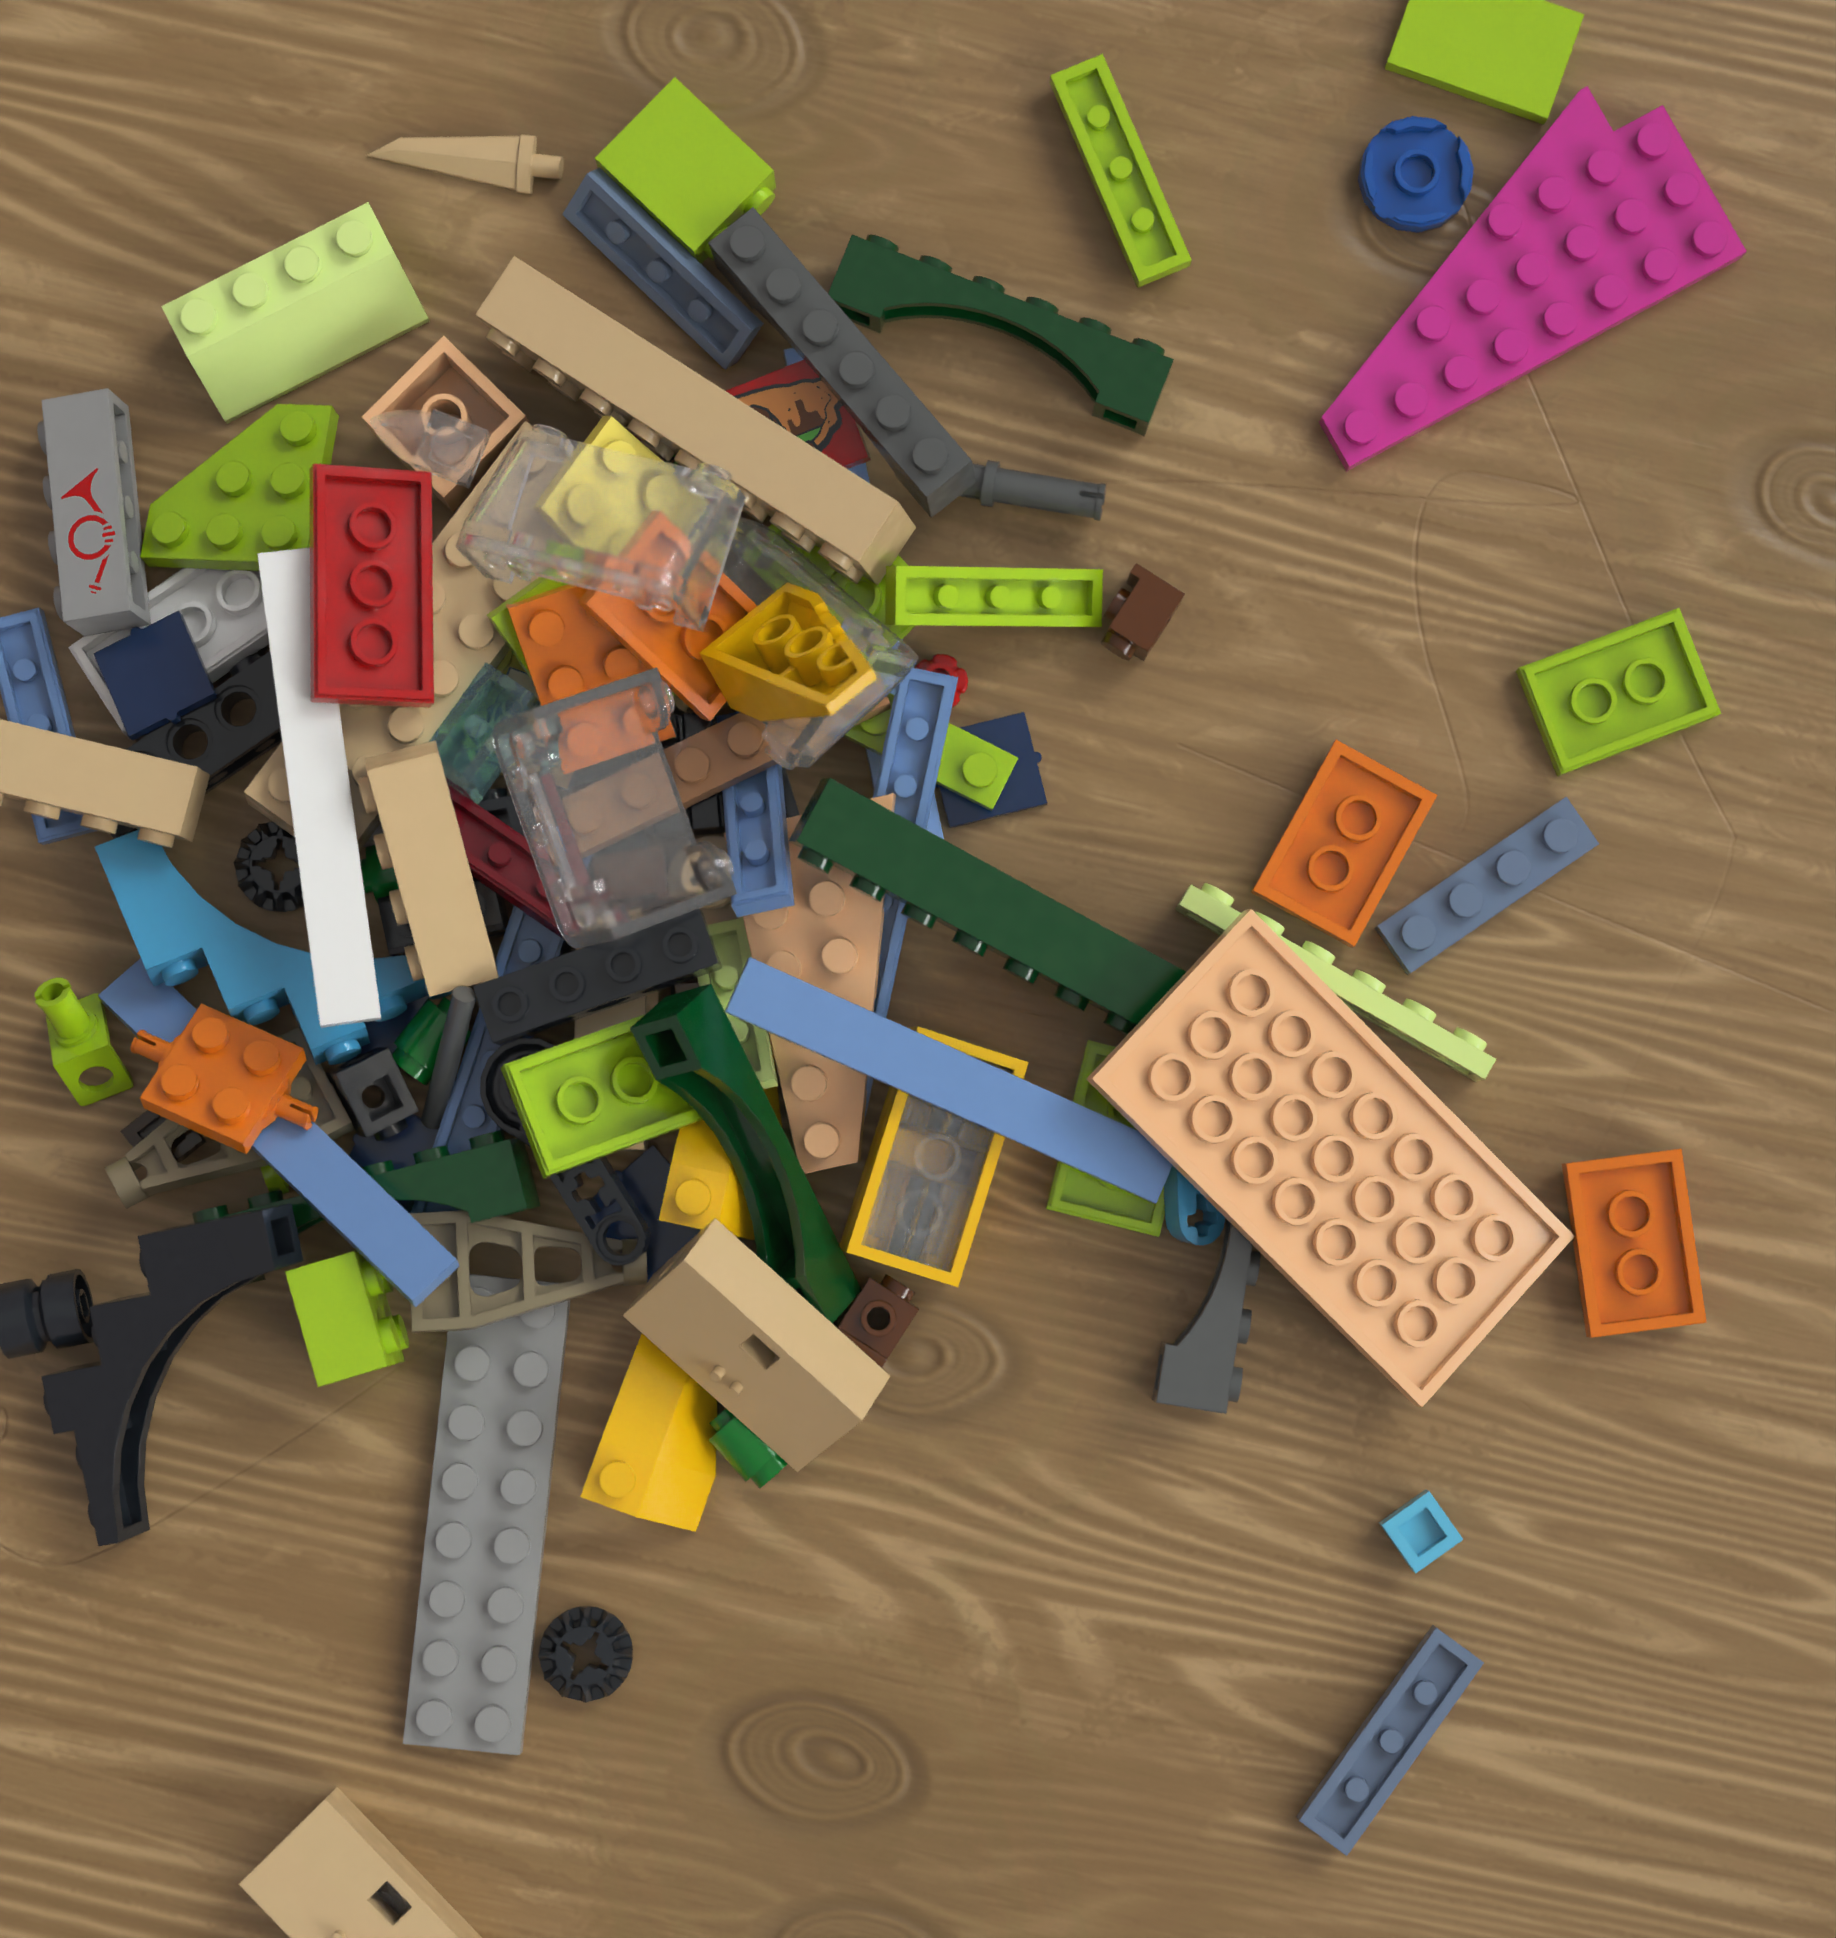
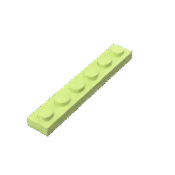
[1175,883,1496,1082]

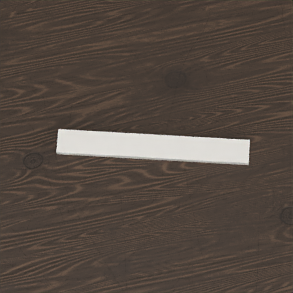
[257,548,382,1028]

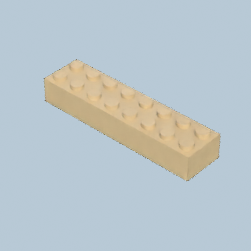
[475,256,916,585]
[244,421,580,852]

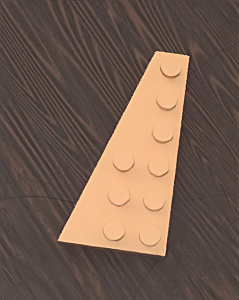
[724,793,896,1174]

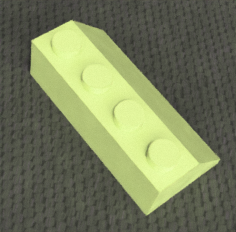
[161,202,430,424]

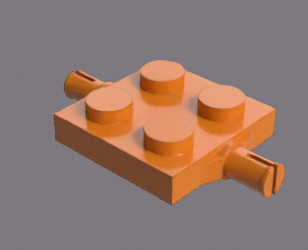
[131,1003,319,1155]

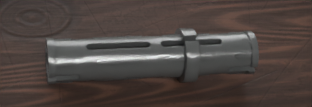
[959,460,1106,521]

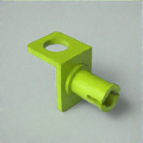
[34,977,133,1106]

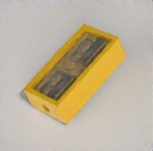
[839,1026,1029,1287]

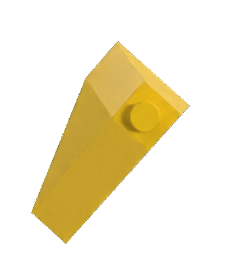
[699,582,877,721]
[659,1036,782,1240]
[580,1333,718,1532]

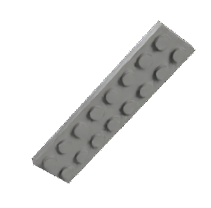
[403,1274,571,1756]

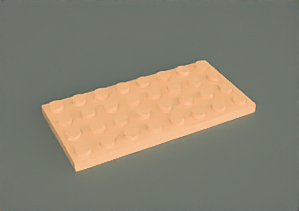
[1087,909,1575,1407]

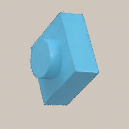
[1379,1489,1463,1573]

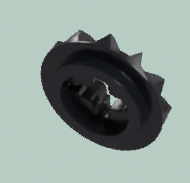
[233,821,304,912]
[538,1606,633,1703]

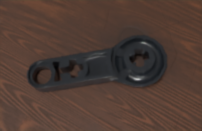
[480,1038,650,1266]

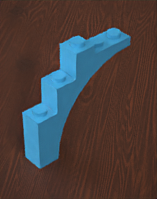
[95,829,453,1065]

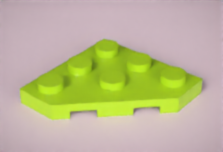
[140,404,339,571]

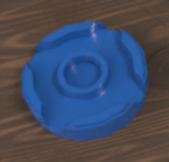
[1358,116,1474,233]

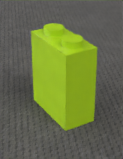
[595,77,776,264]

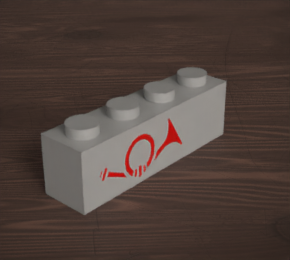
[37,388,151,636]

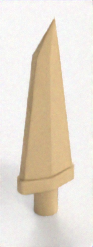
[366,134,564,194]

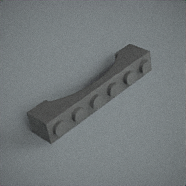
[708,207,976,518]
[1152,1219,1261,1414]

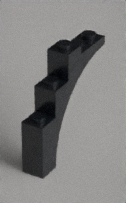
[41,1203,304,1546]

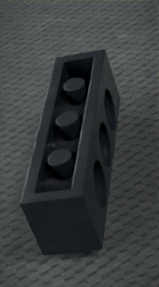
[111,652,282,839]
[473,907,723,1046]

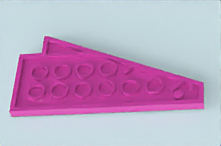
[1319,86,1747,472]

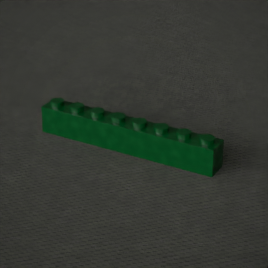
[789,778,1186,1036]

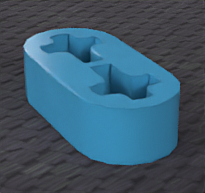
[1164,1166,1225,1246]

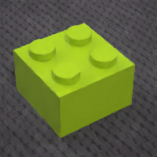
[285,1251,409,1387]

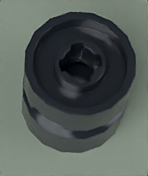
[0,1269,93,1359]

